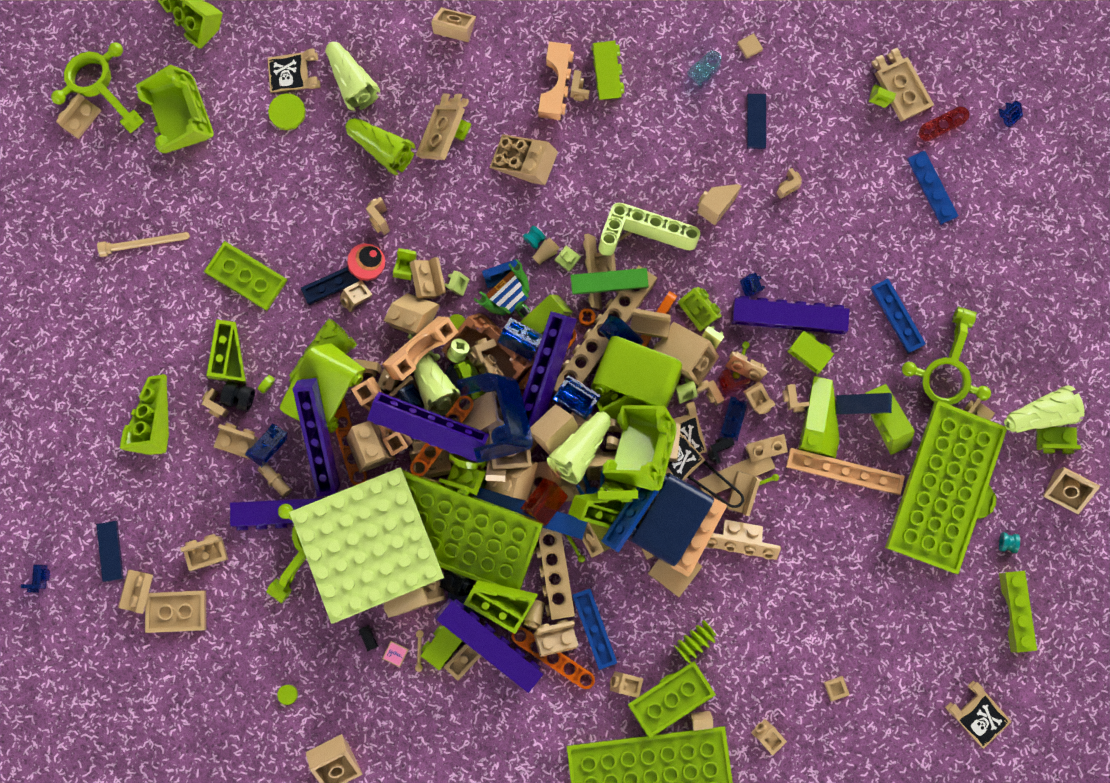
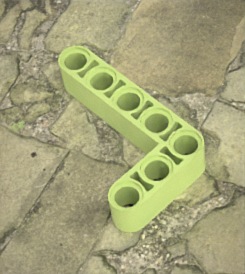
[598,203,700,256]

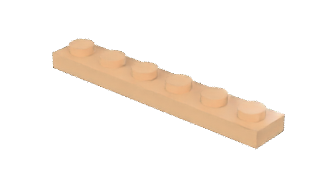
[786,448,905,495]

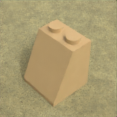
[653,322,719,387]
[457,390,520,447]
[346,421,396,473]
[384,580,446,618]

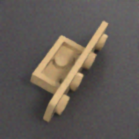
[583,234,616,310]
[706,519,781,560]

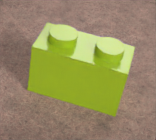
[787,331,834,375]
[421,625,463,671]

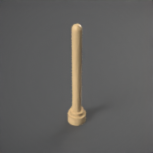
[97,232,190,257]

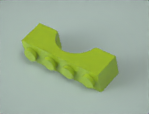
[999,571,1037,653]

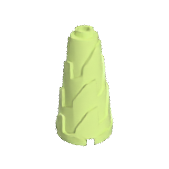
[325,42,380,111]
[413,353,462,416]
[1004,385,1084,433]
[547,412,611,484]

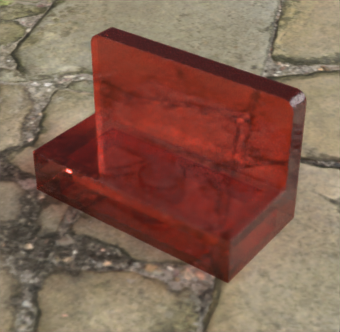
[718,369,751,395]
[520,478,568,526]

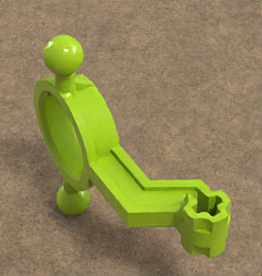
[51,42,145,134]
[902,306,991,405]
[266,503,306,604]

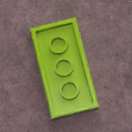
[204,241,288,311]
[627,661,716,739]

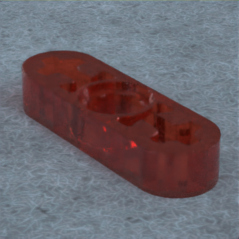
[918,107,970,141]

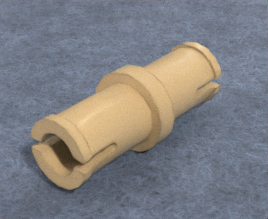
[257,462,292,498]

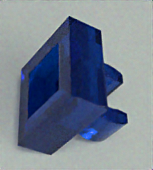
[998,101,1023,128]
[740,273,765,297]

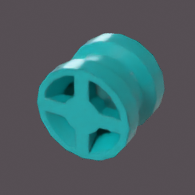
[522,225,546,249]
[999,532,1020,554]

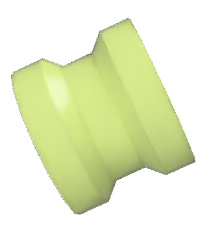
[447,339,470,363]

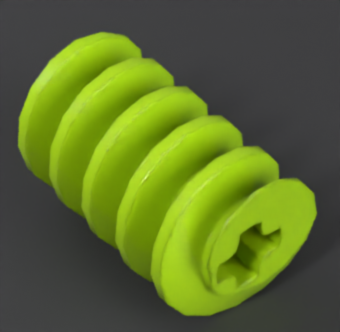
[674,620,717,663]

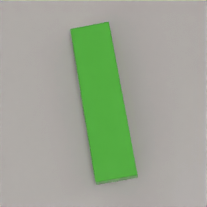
[571,268,649,295]

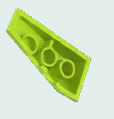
[158,0,223,49]
[120,374,169,455]
[798,376,840,459]

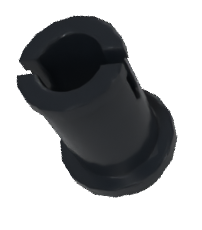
[358,625,379,652]

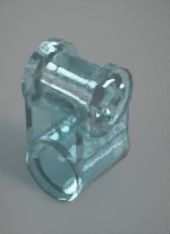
[687,51,722,87]

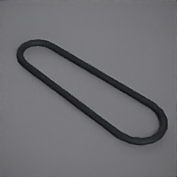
[687,460,744,508]

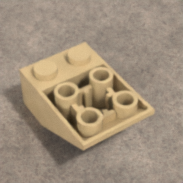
[489,134,558,185]

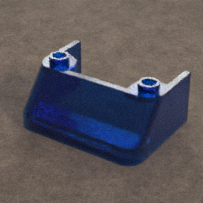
[457,373,533,463]

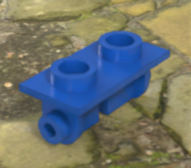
[482,259,518,288]

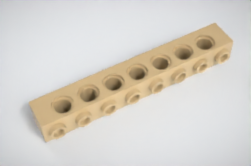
[553,265,657,402]
[528,461,575,620]

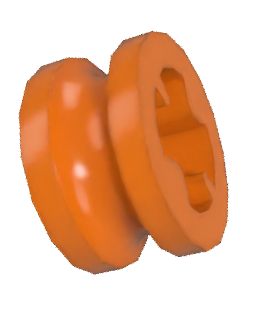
[579,308,596,326]

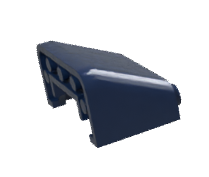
[627,473,714,566]

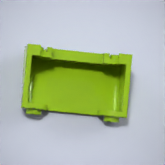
[136,65,214,153]
[591,336,682,408]
[280,343,366,433]
[602,405,676,491]

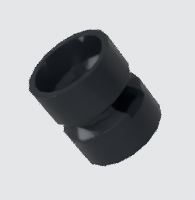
[220,381,255,412]

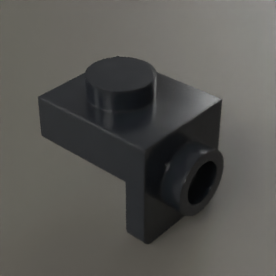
[707,436,735,465]
[440,569,474,597]

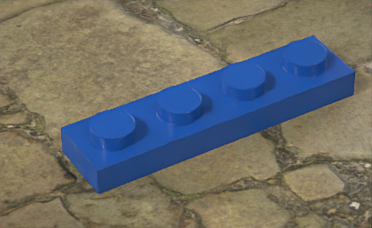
[907,151,959,225]
[870,278,926,354]
[601,487,659,553]
[572,588,617,670]

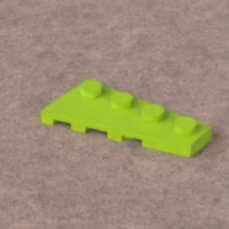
[598,479,638,502]

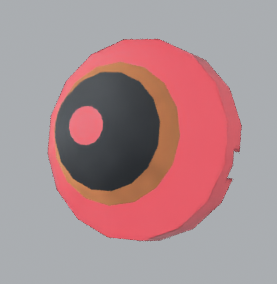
[347,243,385,281]

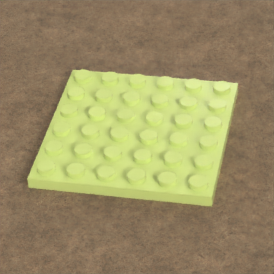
[289,467,444,624]

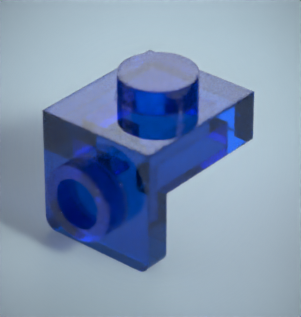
[21,565,50,593]

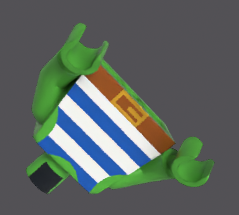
[474,259,531,318]

